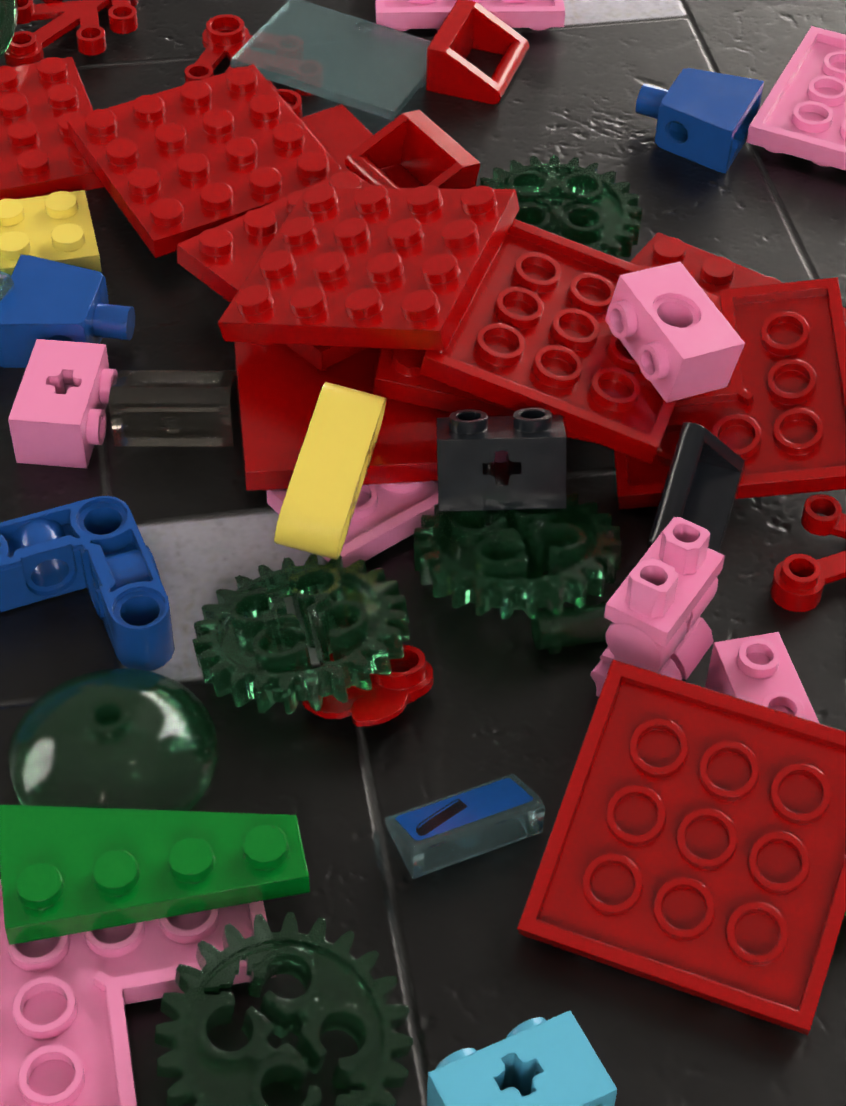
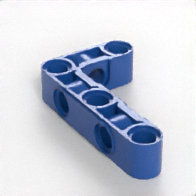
[0,496,175,672]

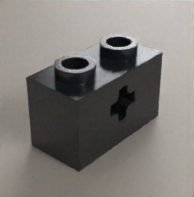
[437,408,566,512]

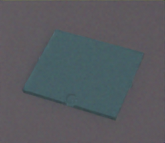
[230,0,431,120]

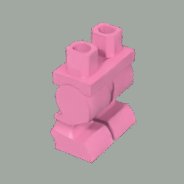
[590,517,725,697]

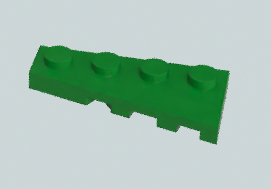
[0,805,310,945]

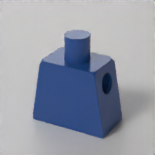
[636,68,764,174]
[0,254,135,368]

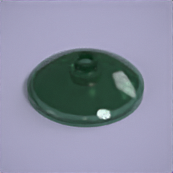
[9,668,218,811]

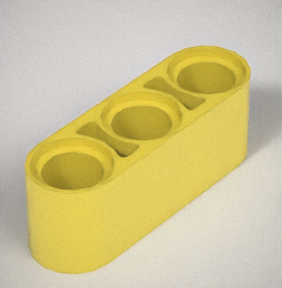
[274,382,387,560]

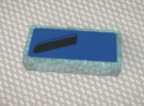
[385,773,545,879]

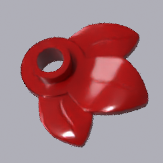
[302,645,434,727]

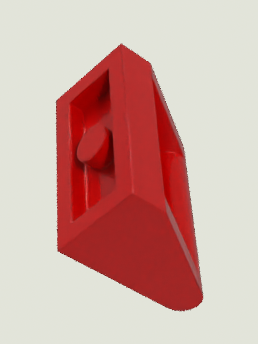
[426,0,530,104]
[345,110,481,189]

